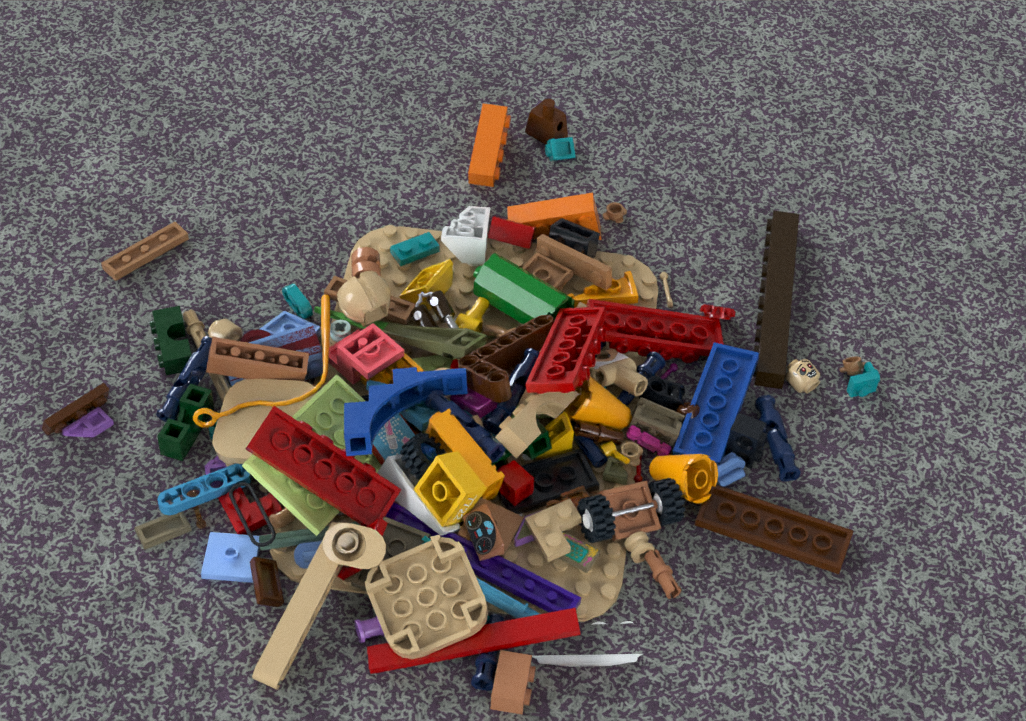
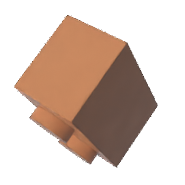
[490,650,536,714]

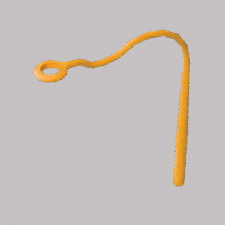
[193,294,330,428]

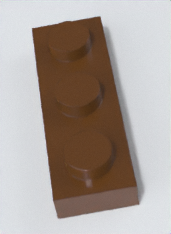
[42,382,110,436]

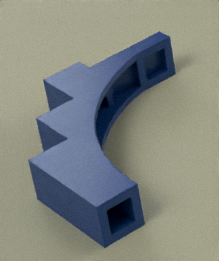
[344,367,468,456]

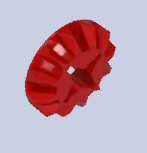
[699,304,736,320]

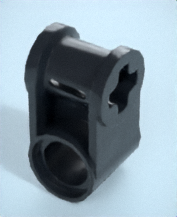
[638,376,685,412]

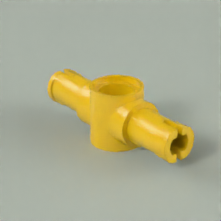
[455,297,489,333]

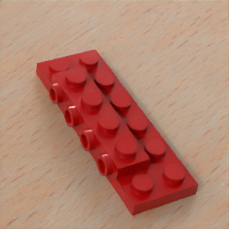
[586,299,724,363]
[525,307,607,394]
[245,406,402,527]

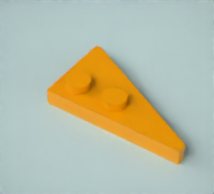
[568,271,638,308]

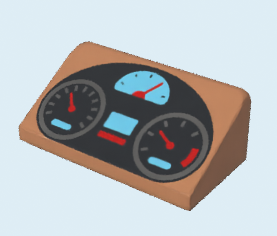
[462,503,504,561]

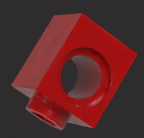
[497,460,534,506]

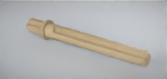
[183,309,231,403]

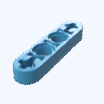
[157,464,251,515]

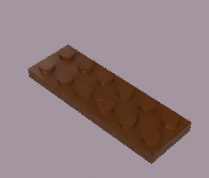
[695,485,854,574]

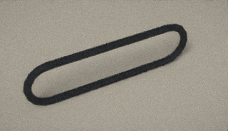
[229,482,276,547]

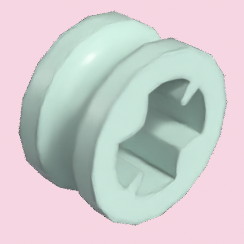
[330,320,351,342]

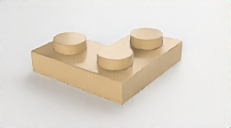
[525,499,582,562]

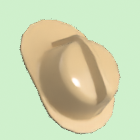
[323,523,386,569]

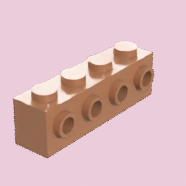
[206,337,309,381]

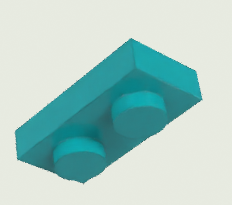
[390,232,440,267]

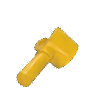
[599,441,630,464]

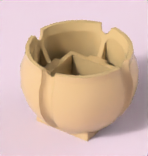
[337,271,390,328]

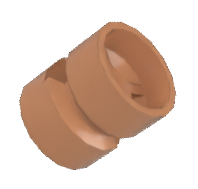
[351,247,381,278]

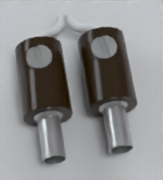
[410,290,459,328]

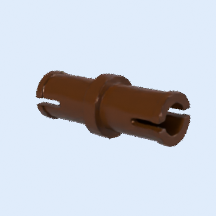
[574,420,624,446]

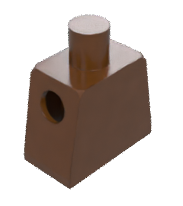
[525,99,568,144]

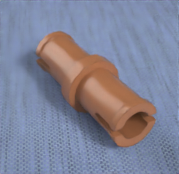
[644,549,682,599]

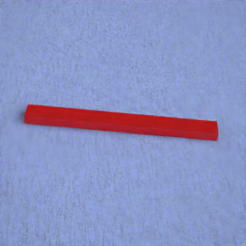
[367,608,581,674]

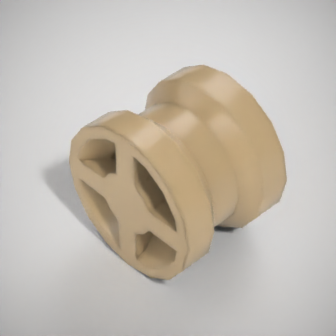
[624,531,655,563]

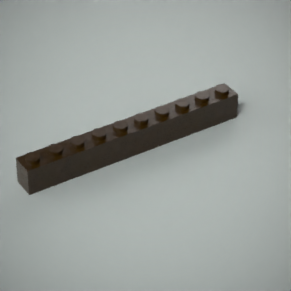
[753,210,799,389]

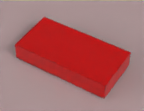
[488,216,536,249]

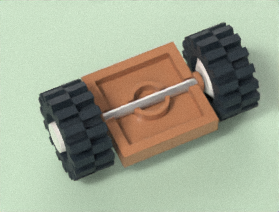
[577,478,685,543]

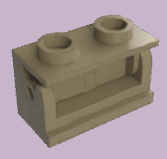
[626,397,685,448]

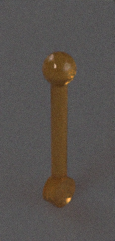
[186,490,206,529]

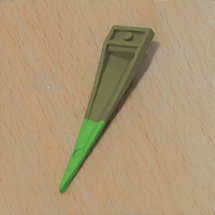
[314,306,487,359]

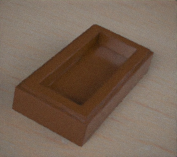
[250,557,284,607]

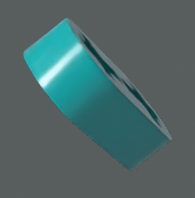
[282,283,313,319]

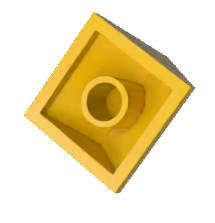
[399,259,453,311]

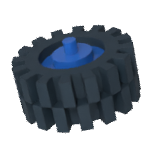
[400,433,446,480]

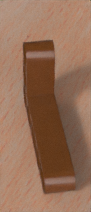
[458,315,554,403]

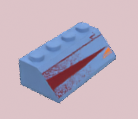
[228,322,323,387]

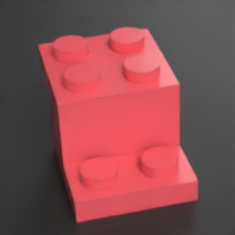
[328,323,404,385]

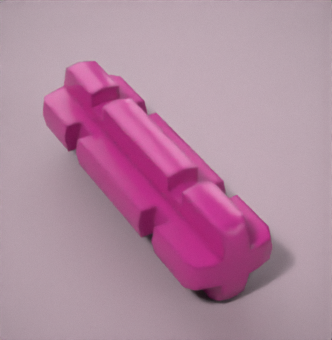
[626,425,671,456]

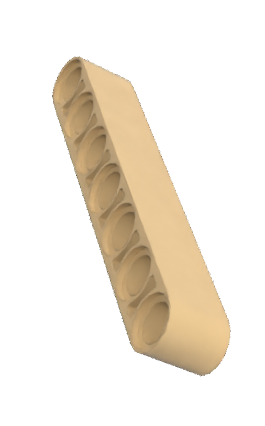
[252,522,343,690]

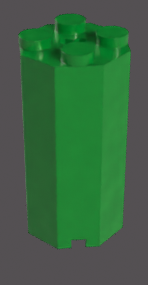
[473,253,575,324]

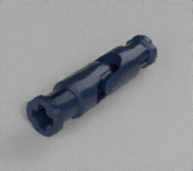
[156,336,212,422]
[483,348,540,435]
[425,390,505,463]
[754,395,801,482]

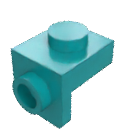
[545,137,576,161]
[846,362,880,397]

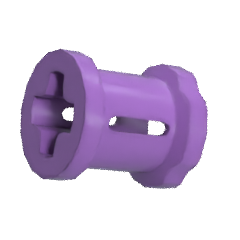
[355,615,385,643]

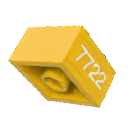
[414,451,487,527]

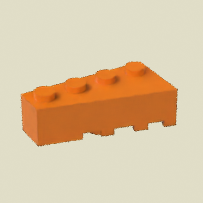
[468,103,511,187]
[507,192,601,240]

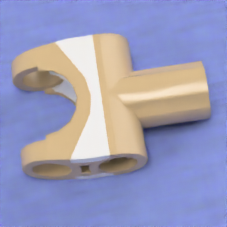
[590,349,648,397]

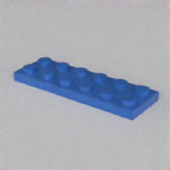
[673,342,759,465]

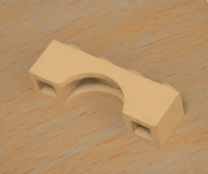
[495,391,579,458]

